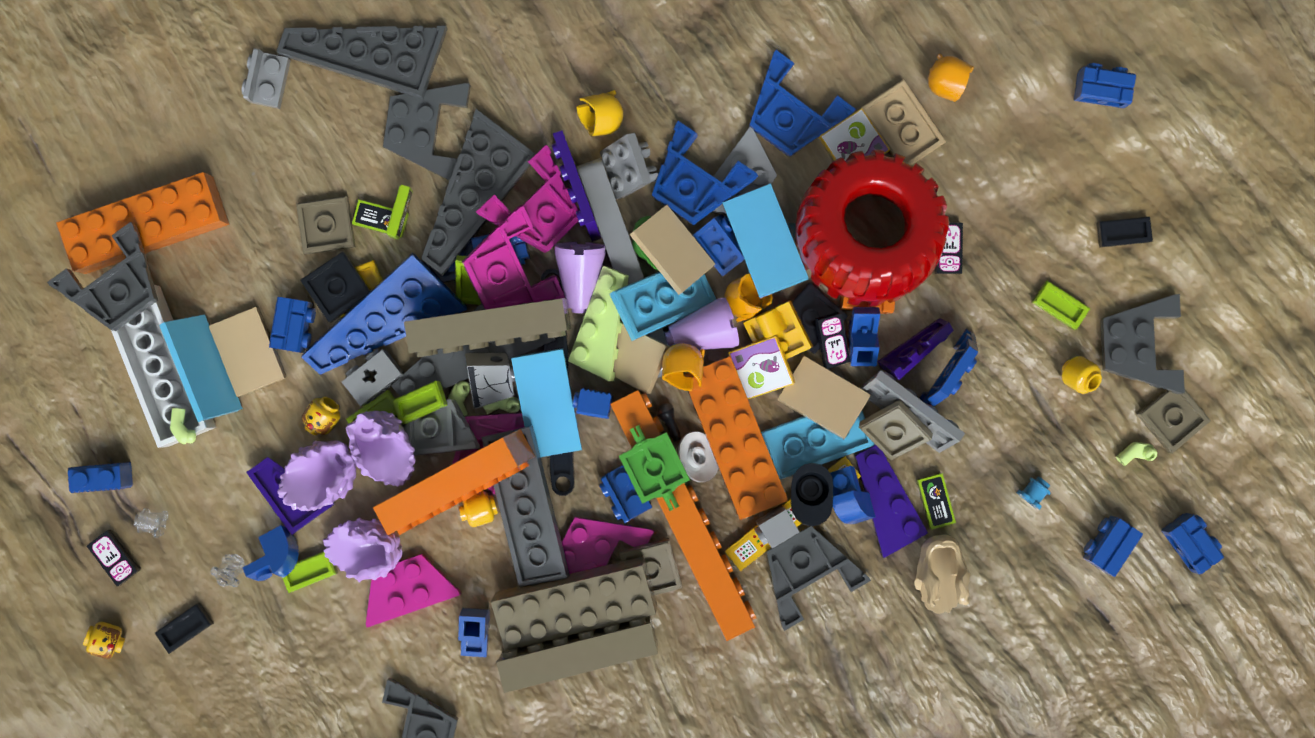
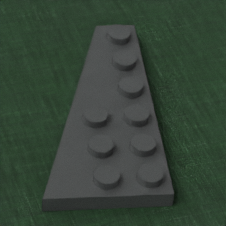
[276,26,447,99]
[421,109,535,276]
[391,303,556,396]

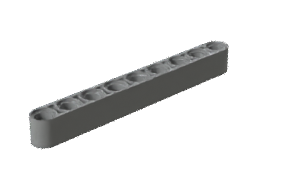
[576,158,667,378]

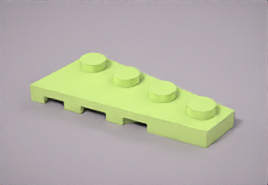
[568,266,629,381]

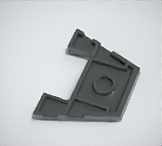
[383,83,471,181]
[47,222,158,331]
[1100,294,1185,394]
[766,526,871,631]
[382,678,459,738]

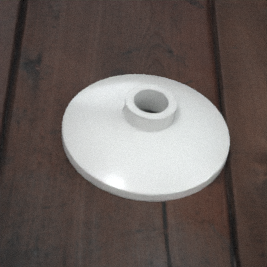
[678,432,718,482]

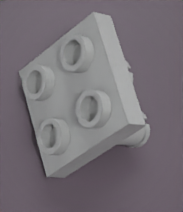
[600,133,658,200]

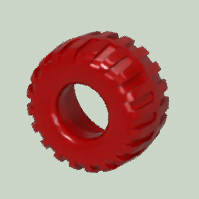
[796,150,949,306]

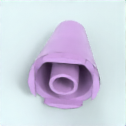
[554,242,606,313]
[664,298,739,350]

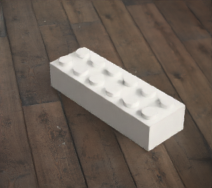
[111,285,216,448]

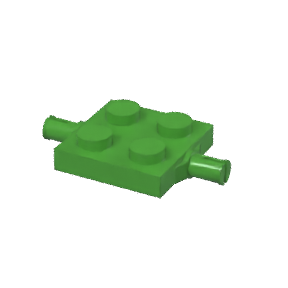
[619,425,690,511]

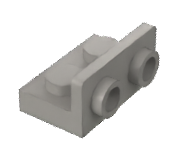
[242,48,291,109]

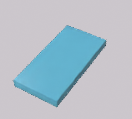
[722,184,809,298]
[610,272,716,341]
[159,315,243,422]
[511,348,582,457]
[761,411,875,479]

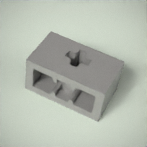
[342,349,404,406]
[754,505,799,548]

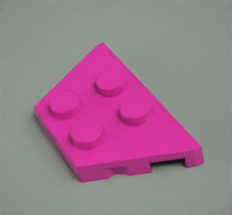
[366,553,462,628]

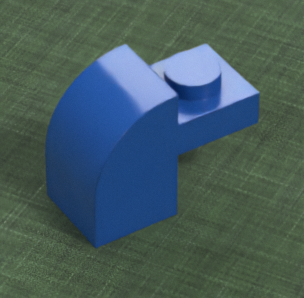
[848,307,880,366]
[830,466,876,525]
[243,525,299,581]
[458,608,490,657]

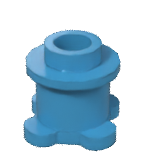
[1016,477,1051,510]

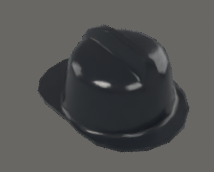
[791,463,833,526]

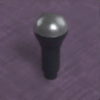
[657,403,681,442]

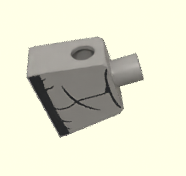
[465,353,515,408]

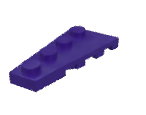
[551,130,601,242]
[855,445,928,558]

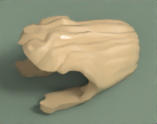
[914,534,971,614]

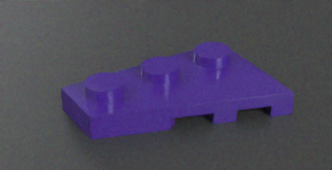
[877,318,954,380]
[246,457,335,535]

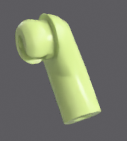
[448,381,471,416]
[483,396,520,415]
[170,408,196,444]
[1116,442,1157,466]

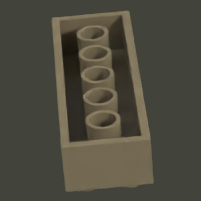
[404,298,571,357]
[491,556,657,650]
[496,616,658,693]

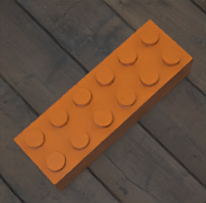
[56,172,230,274]
[684,356,788,520]
[373,429,535,535]

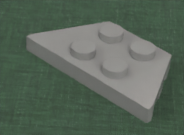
[713,127,777,214]
[401,399,480,456]

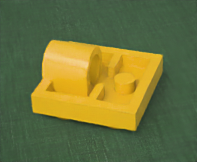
[743,300,813,359]

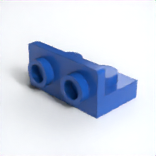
[692,214,744,277]
[599,465,652,523]

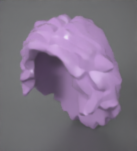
[346,411,415,487]
[277,441,357,511]
[323,518,403,582]

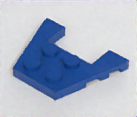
[749,50,856,157]
[652,121,758,225]
[919,329,978,406]

